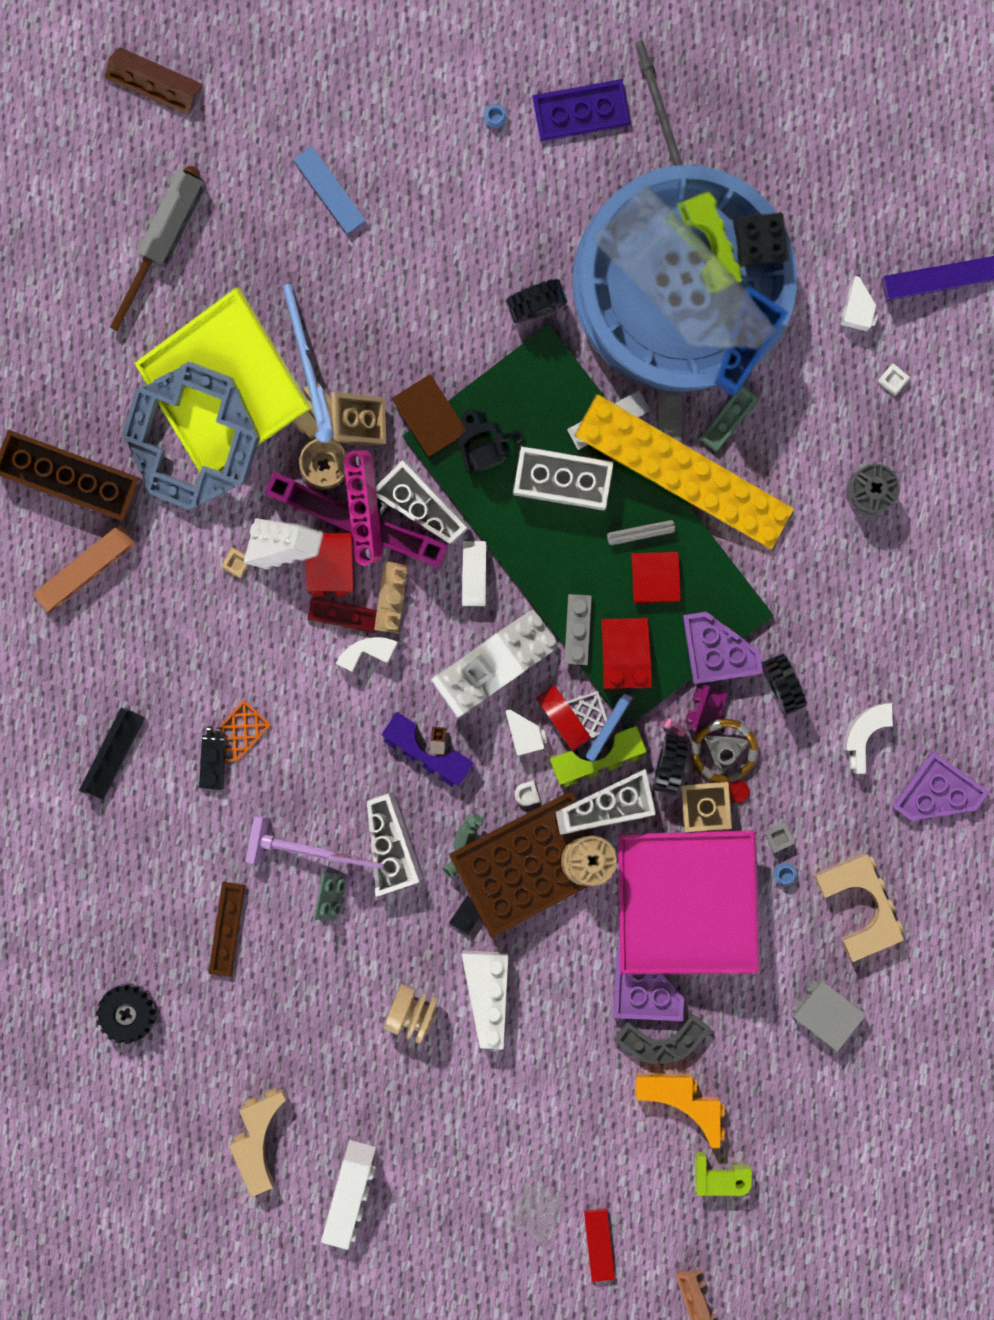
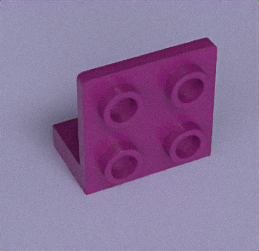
[685,685,728,735]

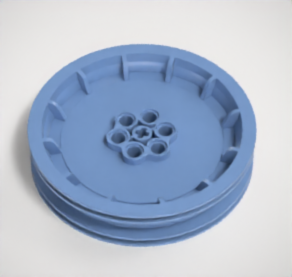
[572,165,797,392]

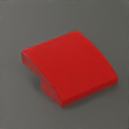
[631,552,680,603]

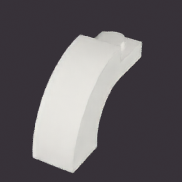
[843,703,893,774]

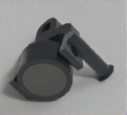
[458,410,524,473]

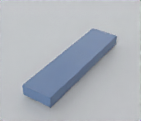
[293,146,366,235]

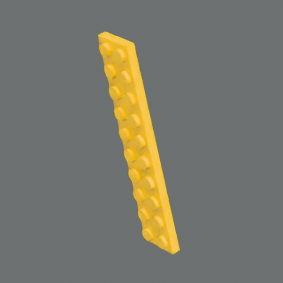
[574,395,794,549]

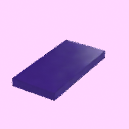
[532,79,631,142]

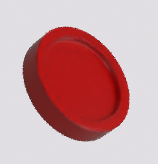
[729,780,749,803]

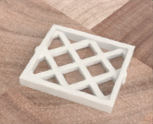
[567,691,607,738]

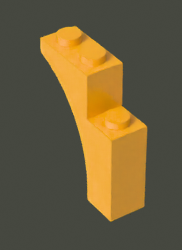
[635,1073,725,1148]

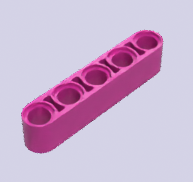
[344,450,383,566]

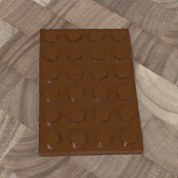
[448,791,595,938]

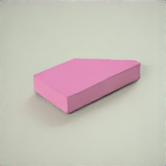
[662,718,687,737]

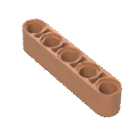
[33,525,136,613]

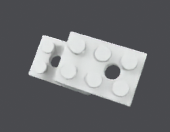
[431,609,560,718]

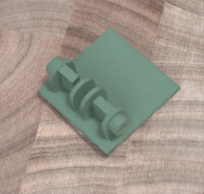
[313,871,346,920]

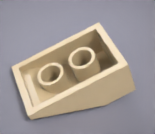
[332,392,386,447]

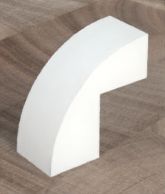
[462,541,486,606]
[335,637,398,672]

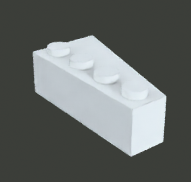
[376,460,470,544]
[556,769,656,835]
[321,1140,376,1250]

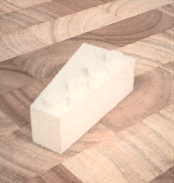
[243,518,323,569]
[367,792,423,897]
[462,950,508,1049]

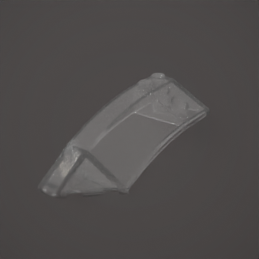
[593,184,775,348]

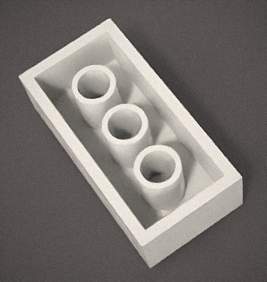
[513,447,613,510]

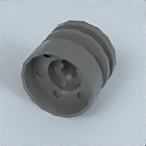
[845,464,900,516]

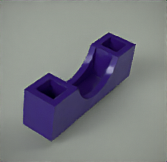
[381,712,474,787]

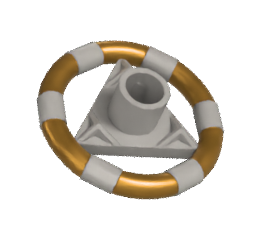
[691,719,759,783]

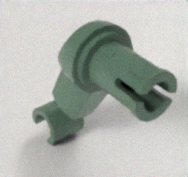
[442,813,484,879]

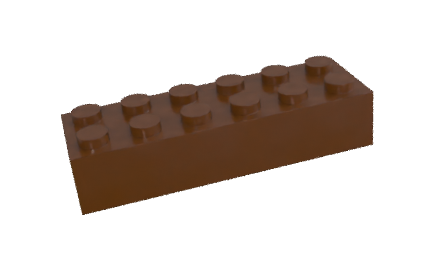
[0,430,143,523]

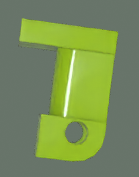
[695,1152,752,1196]

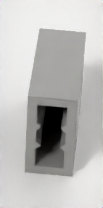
[791,978,866,1052]

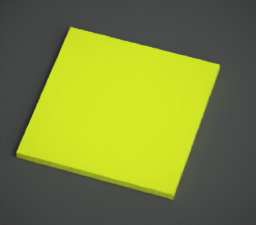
[134,288,311,473]

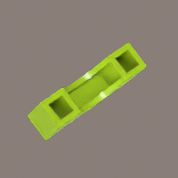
[677,191,742,293]
[549,726,646,787]

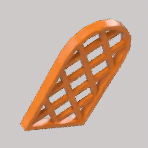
[213,700,271,762]

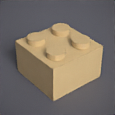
[682,782,732,832]

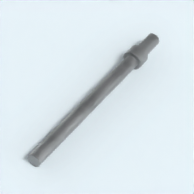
[635,40,683,166]

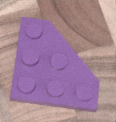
[683,612,763,684]
[891,751,990,821]
[613,947,684,1021]

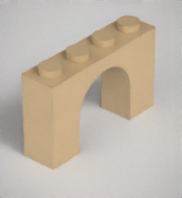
[813,853,905,962]

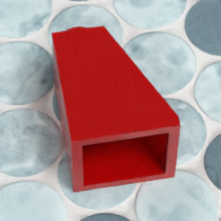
[305,533,354,596]

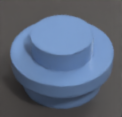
[484,104,507,128]
[773,863,797,886]

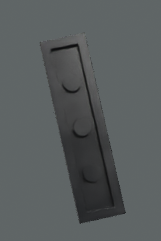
[79,707,146,800]

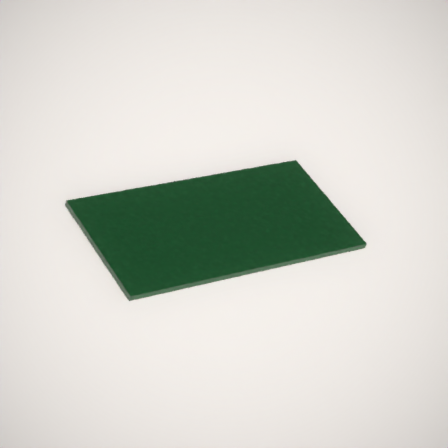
[403,324,774,728]

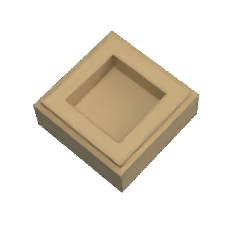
[221,547,249,579]

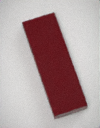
[307,597,377,633]

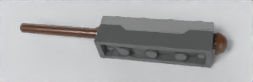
[109,166,206,332]

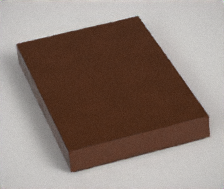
[391,374,466,458]

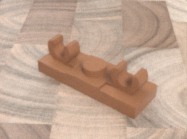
[675,1269,717,1320]

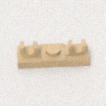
[374,561,408,633]

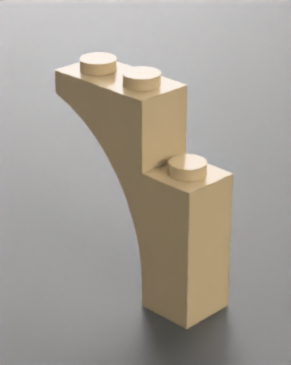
[229,1088,288,1197]

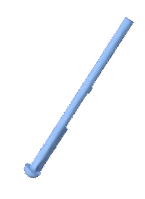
[283,284,334,443]

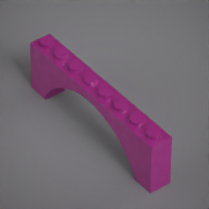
[264,472,448,570]

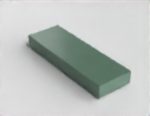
[699,385,760,453]

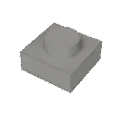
[462,655,495,688]
[763,822,795,853]

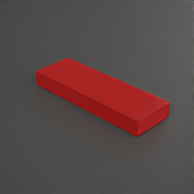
[584,1208,615,1282]

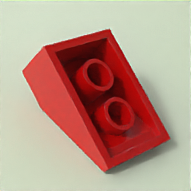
[601,618,651,689]

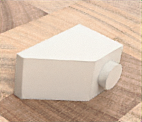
[840,276,878,331]
[506,710,547,756]

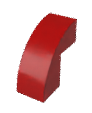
[536,685,591,751]

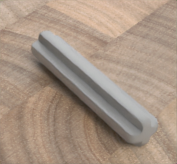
[607,520,675,545]

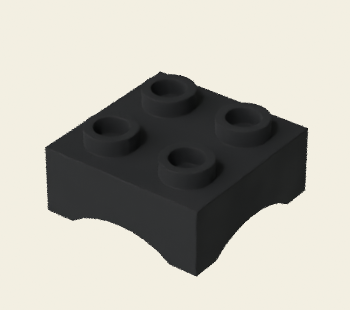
[733,212,789,267]

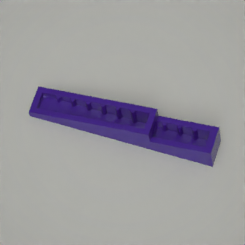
[881,256,994,302]

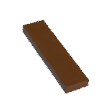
[208,881,246,977]

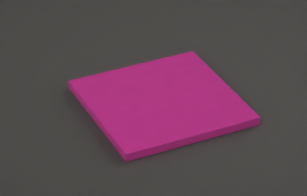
[618,830,760,974]

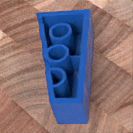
[714,287,789,396]

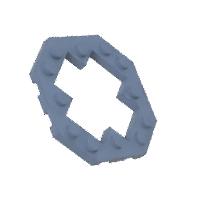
[123,362,260,510]

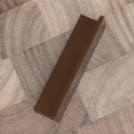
[105,47,203,115]

